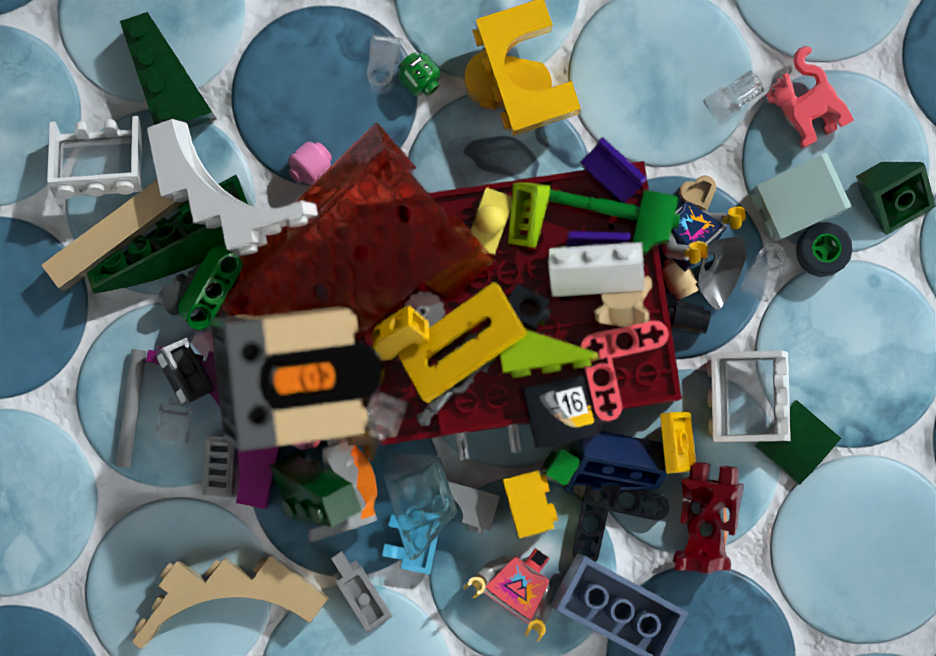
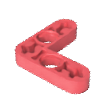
[580,321,668,421]

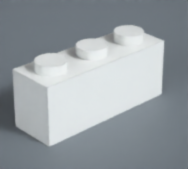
[549,243,645,297]

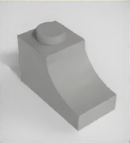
[440,480,500,534]

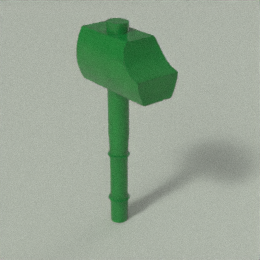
[548,189,681,256]

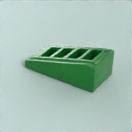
[539,447,580,485]

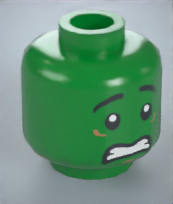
[398,52,441,97]

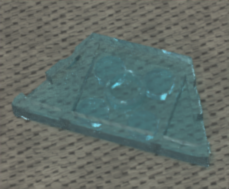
[378,451,457,561]

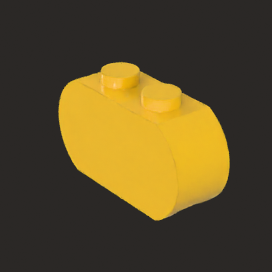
[465,51,552,110]

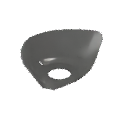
[698,236,746,310]

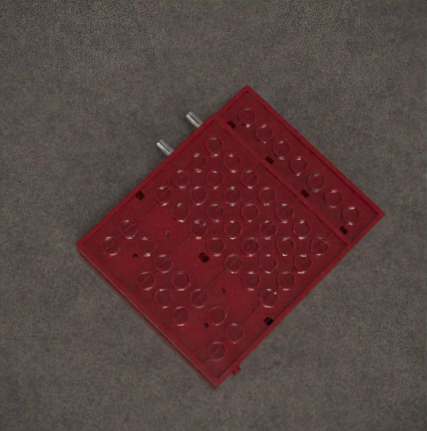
[347,161,682,461]

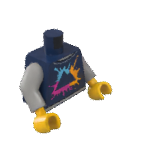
[660,202,746,272]

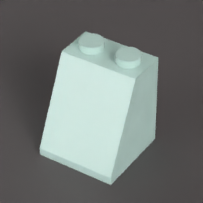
[751,152,852,242]

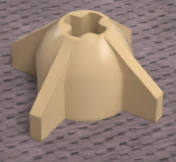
[595,276,652,327]

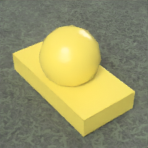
[466,188,512,255]

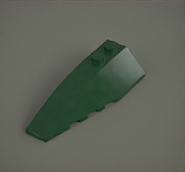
[87,174,254,294]

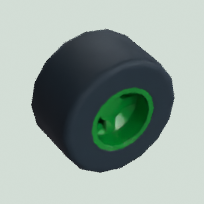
[796,222,853,277]

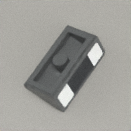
[155,338,214,407]

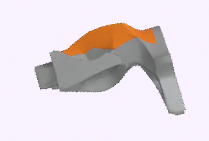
[308,436,378,542]

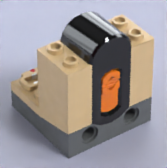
[210,307,384,451]

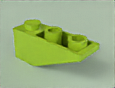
[501,331,598,378]

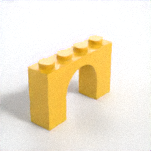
[472,0,581,136]

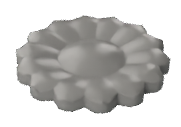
[405,291,445,328]

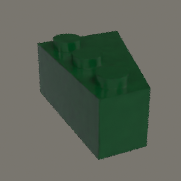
[269,450,362,527]

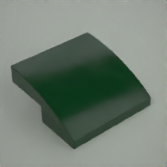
[754,399,841,485]

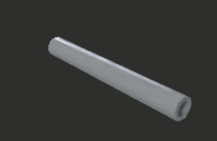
[116,349,146,468]

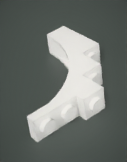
[147,119,318,255]

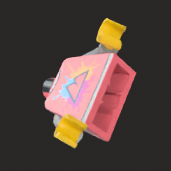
[463,548,553,642]

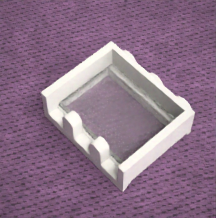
[47,116,144,199]
[707,350,790,442]

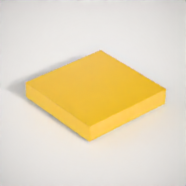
[660,412,696,474]

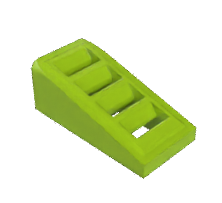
[508,183,550,247]

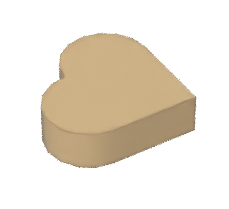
[678,175,716,211]

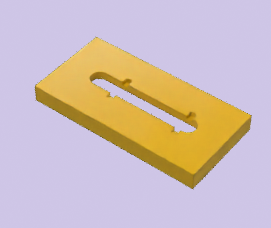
[398,282,527,403]

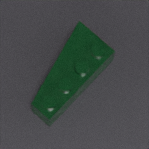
[120,12,217,128]

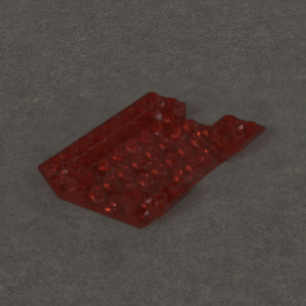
[221,122,496,395]

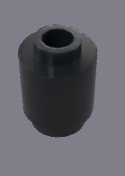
[668,301,711,335]

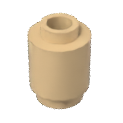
[661,258,698,300]

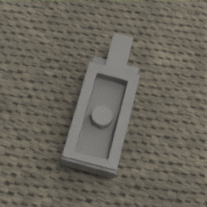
[331,551,393,633]

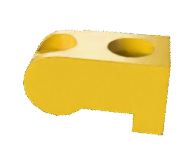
[372,305,429,360]

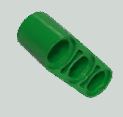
[178,244,243,330]

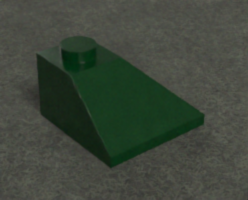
[856,162,936,235]

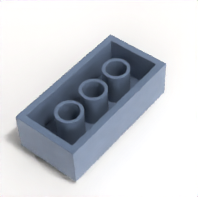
[549,553,689,656]

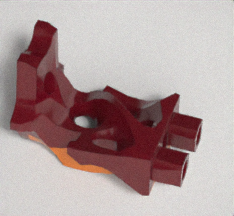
[673,462,744,574]

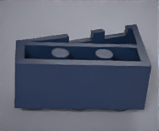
[564,431,668,491]

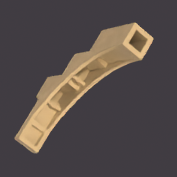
[132,555,329,649]

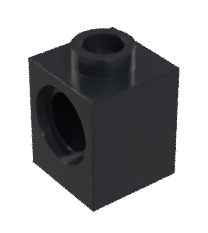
[508,284,552,330]

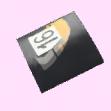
[522,375,600,449]

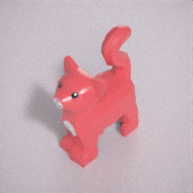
[765,46,854,149]

